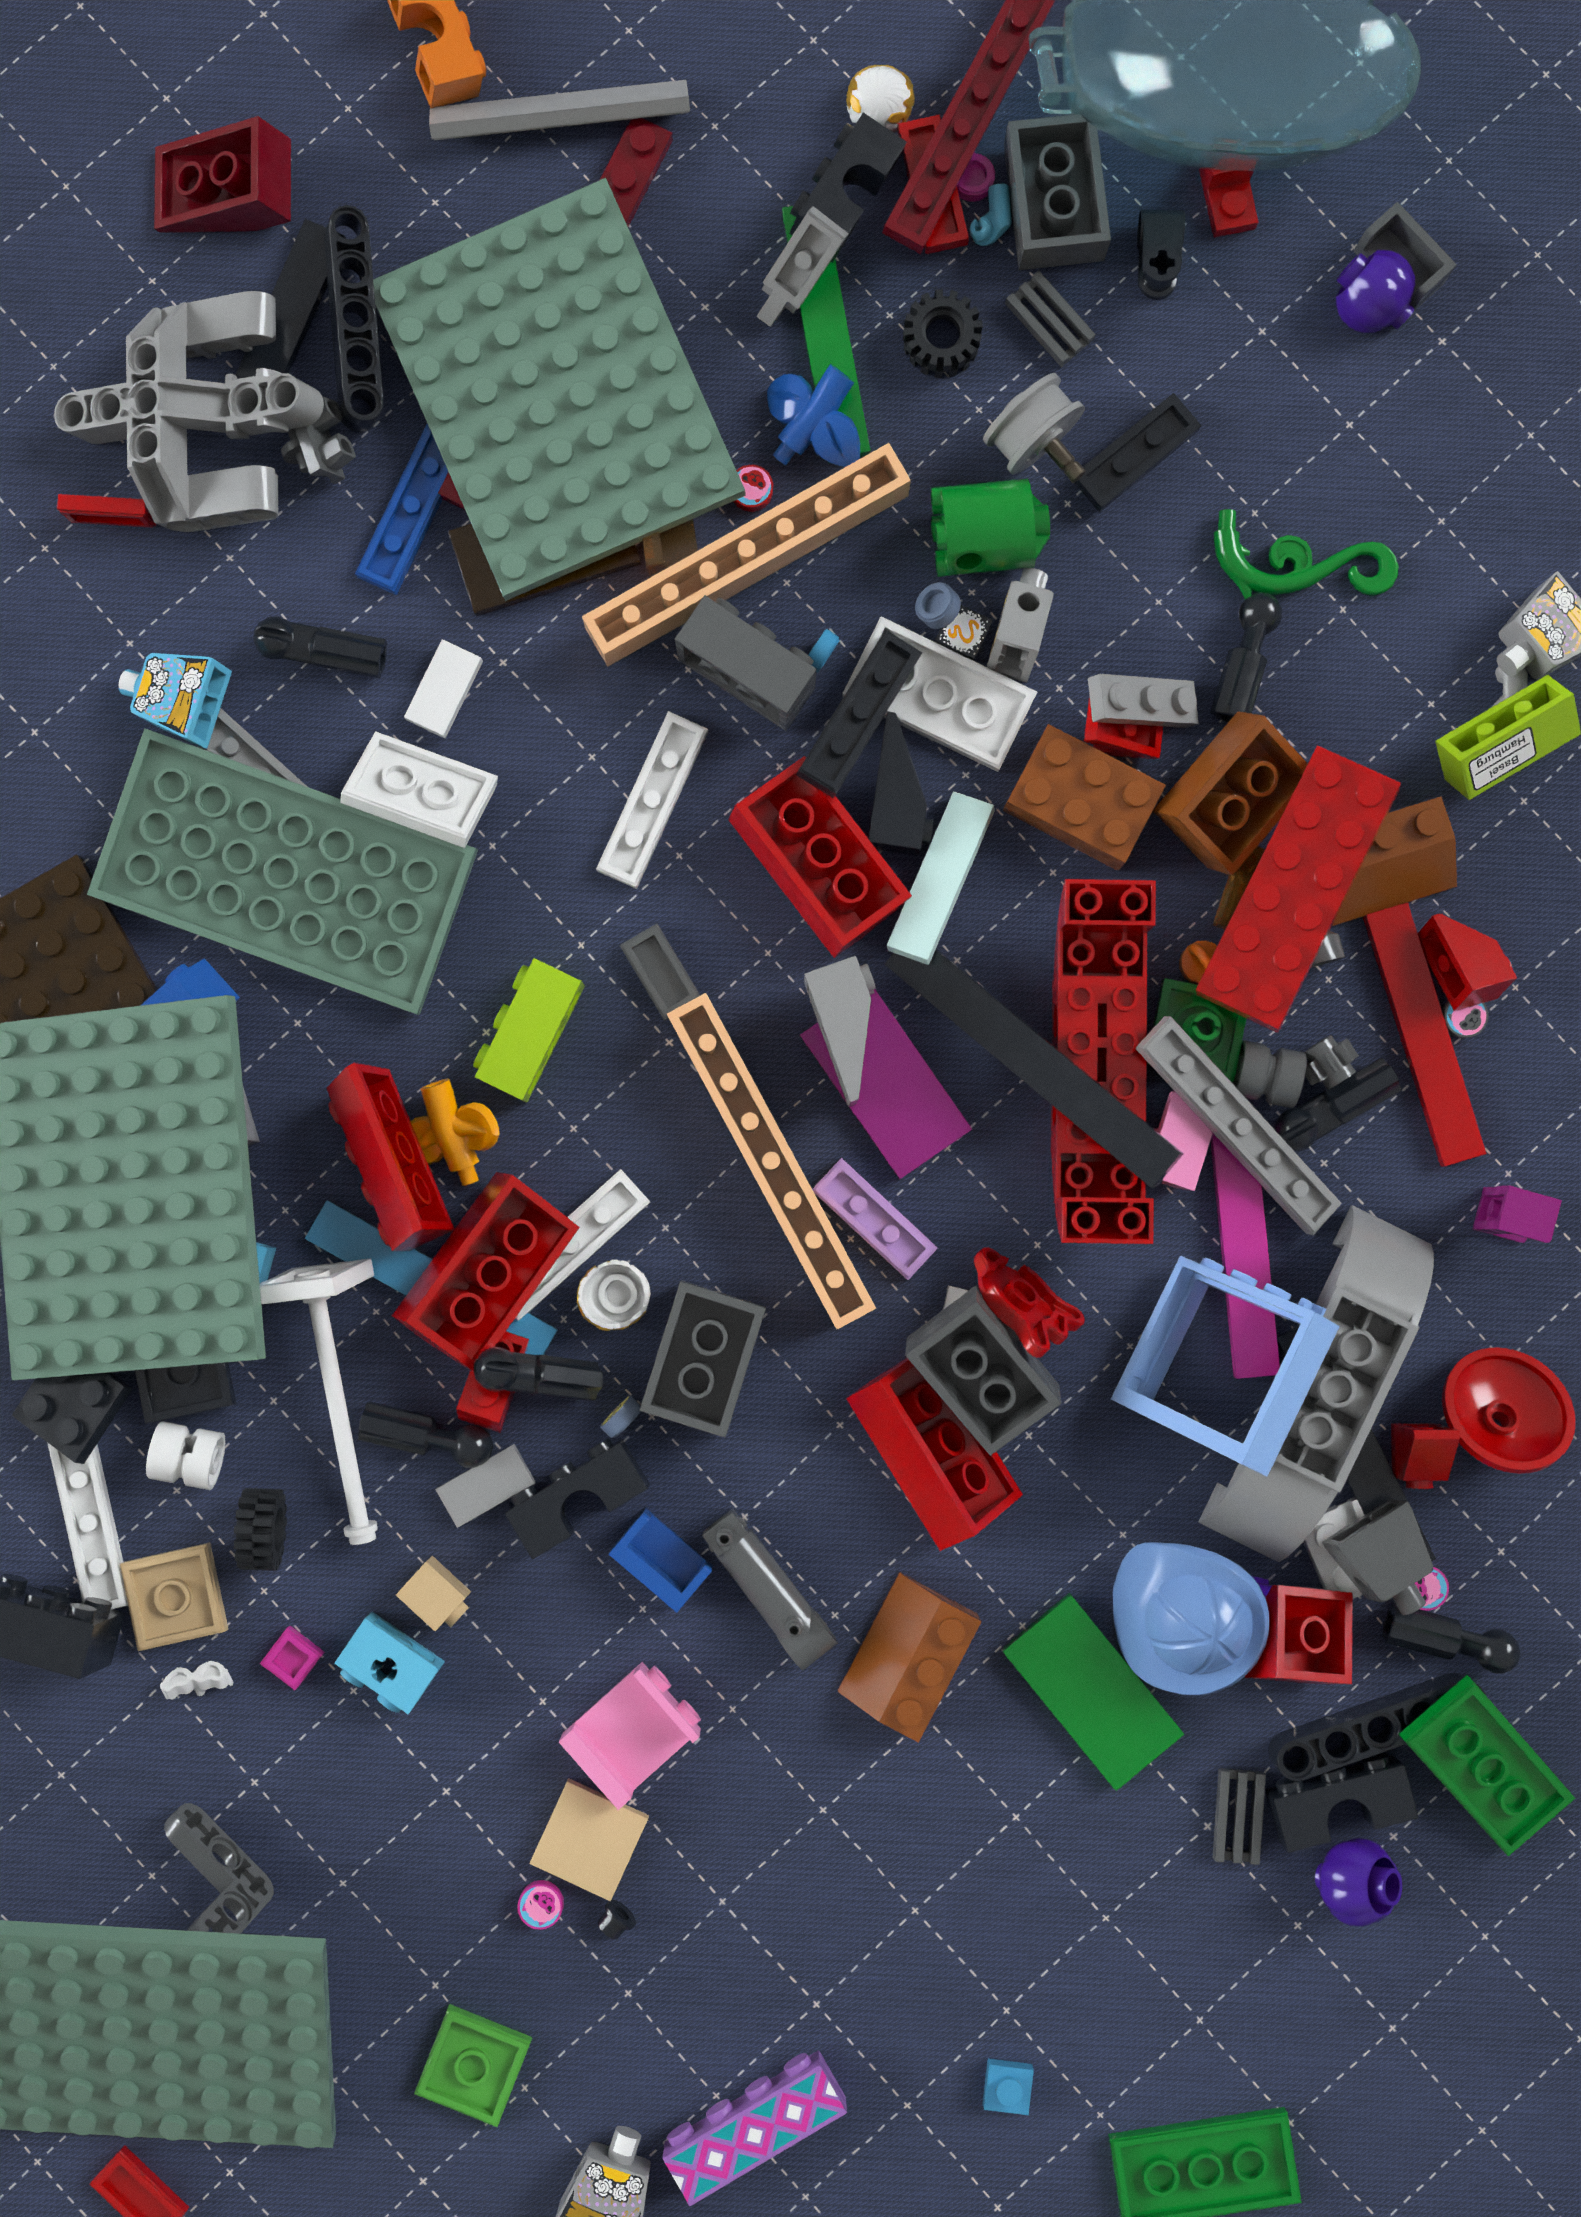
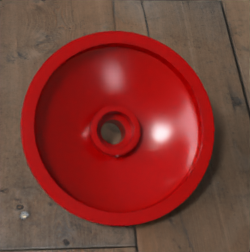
[1442,1347,1576,1474]

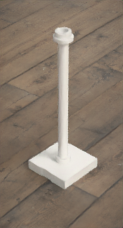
[260,1258,378,1545]

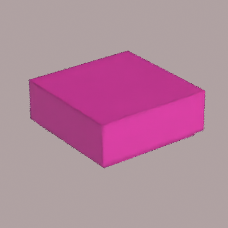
[260,1626,325,1690]

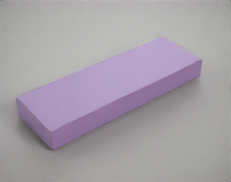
[812,1158,938,1280]

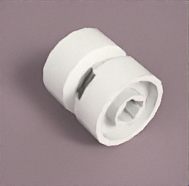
[146,1421,225,1490]

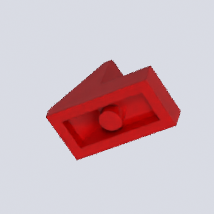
[1196,144,1259,238]
[1084,698,1163,759]

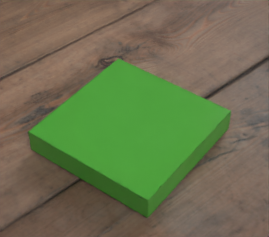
[414,2004,532,2127]

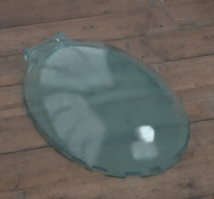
[1028,0,1421,171]

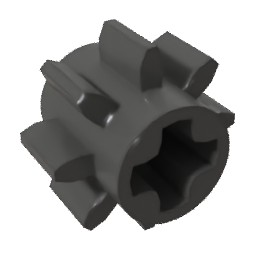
[1304,1035,1359,1090]

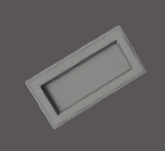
[435,1444,536,1528]

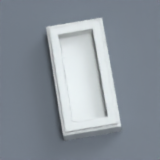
[404,639,483,738]

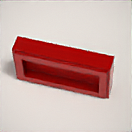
[57,494,156,528]
[89,2145,189,2217]

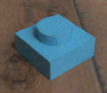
[982,2058,1034,2115]

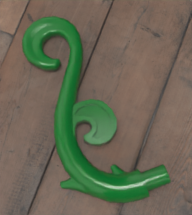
[1214,509,1399,600]

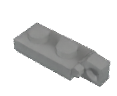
[756,206,849,327]

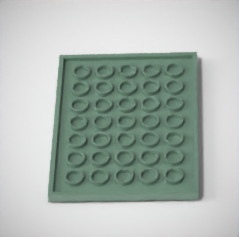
[373,178,746,601]
[0,995,266,1380]
[0,1920,336,2148]

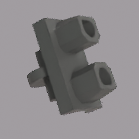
[281,396,356,484]

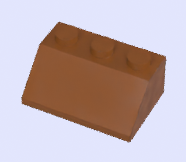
[1331,796,1457,927]
[837,1572,982,1743]

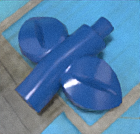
[767,364,860,467]

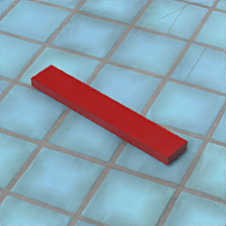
[1363,902,1487,1167]

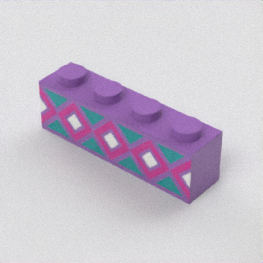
[662,2050,847,2206]

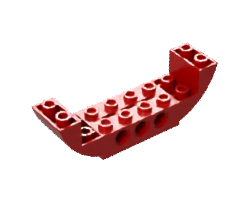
[1051,879,1156,1244]

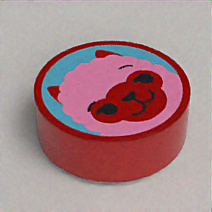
[733,465,773,512]

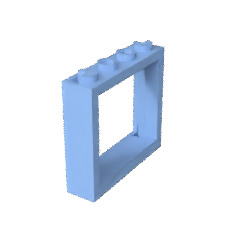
[1111,1256,1340,1477]

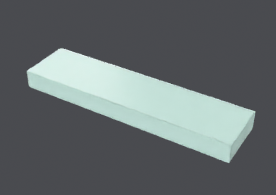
[887,791,995,965]

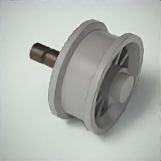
[983,373,1086,483]

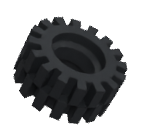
[903,289,983,378]
[234,1488,287,1571]

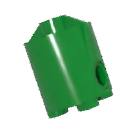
[931,479,1050,577]

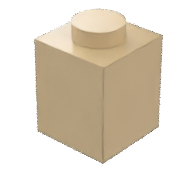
[396,1556,471,1631]

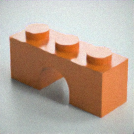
[387,0,486,108]

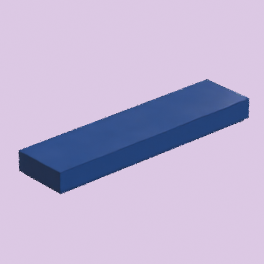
[355,423,449,596]

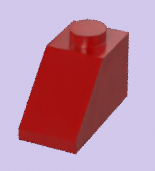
[1418,913,1517,1011]
[1391,1423,1460,1489]

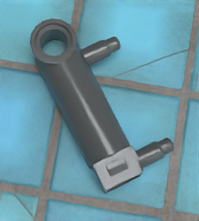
[702,1508,838,1671]

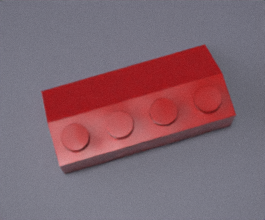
[728,756,912,958]
[326,1063,454,1251]
[392,1172,580,1372]
[846,1358,1023,1551]

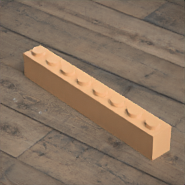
[582,443,911,667]
[667,993,876,1329]

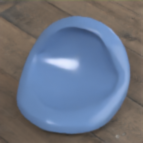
[1112,1542,1269,1696]

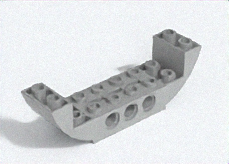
[1198,1205,1434,1562]

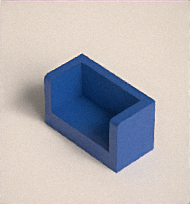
[609,1508,713,1613]

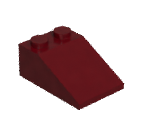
[154,116,291,233]

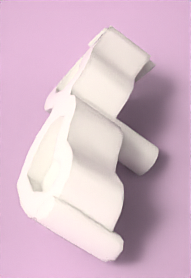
[160,1661,234,1700]

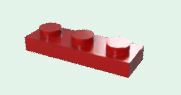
[897,114,969,254]

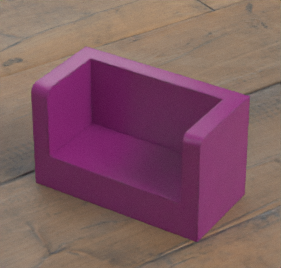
[1472,1185,1562,1243]

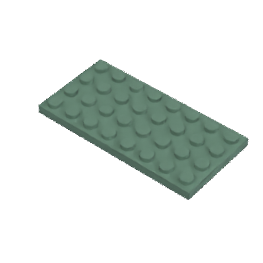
[87,728,478,1015]

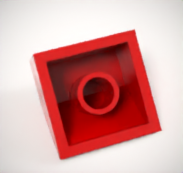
[1245,1585,1353,1684]

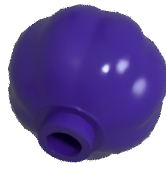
[1336,250,1416,333]
[1315,1838,1402,1927]

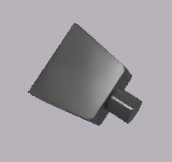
[1322,1499,1433,1615]

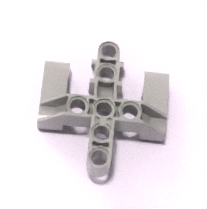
[54,291,324,532]

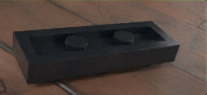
[1075,393,1202,513]

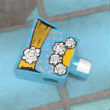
[119,653,232,750]

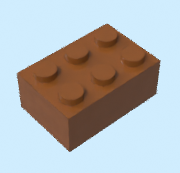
[1153,711,1308,875]
[1003,724,1166,871]

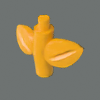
[411,1078,500,1186]

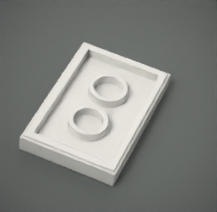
[340,731,498,848]

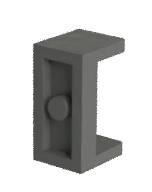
[1353,202,1457,311]

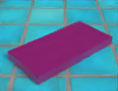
[800,989,972,1180]

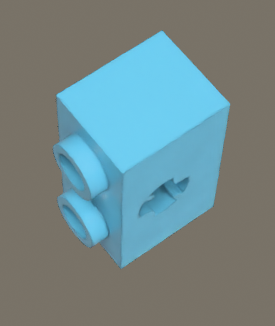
[334,1611,445,1714]

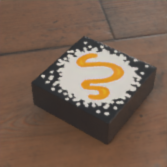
[935,605,993,661]

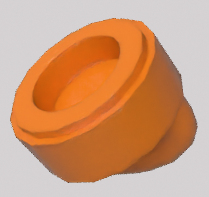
[1179,940,1217,985]

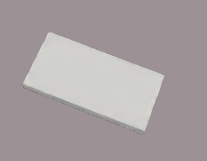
[842,616,1037,772]

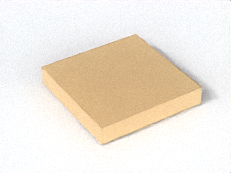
[120,1542,228,1651]
[530,1778,649,1902]

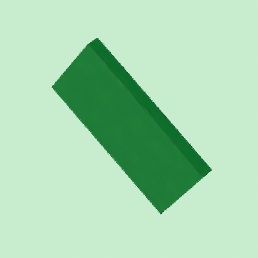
[1001,1593,1184,1791]
[1399,1675,1575,1856]
[1108,2107,1302,2217]

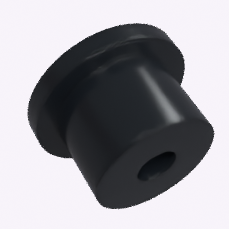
[598,1899,636,1940]

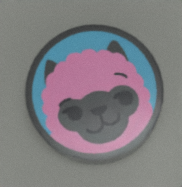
[1442,1001,1488,1039]

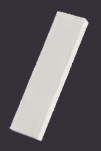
[596,711,708,889]
[516,1169,650,1321]
[47,1442,128,1609]

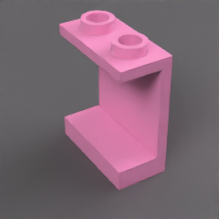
[559,1662,701,1810]

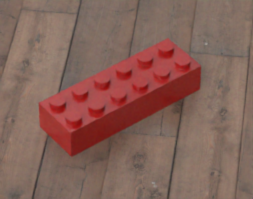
[1196,745,1401,1033]

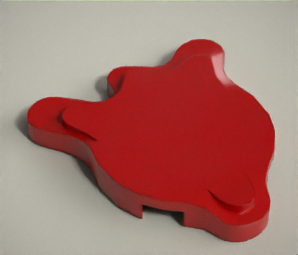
[974,1247,1085,1358]

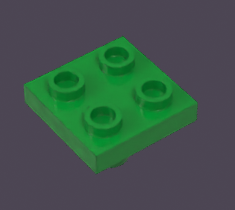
[1147,978,1247,1083]

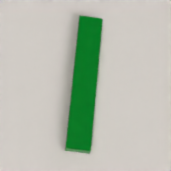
[782,206,871,463]

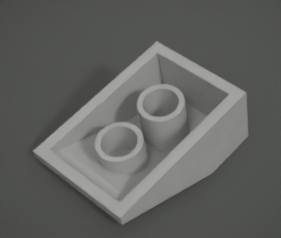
[804,956,876,1107]

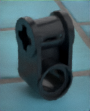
[1137,209,1185,300]

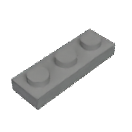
[1088,674,1199,728]

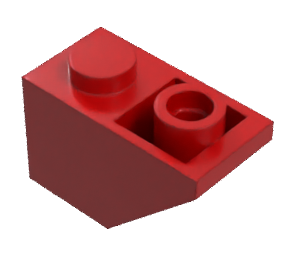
[456,1332,529,1433]

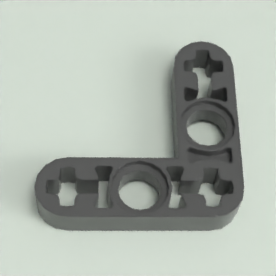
[164,1803,274,1934]

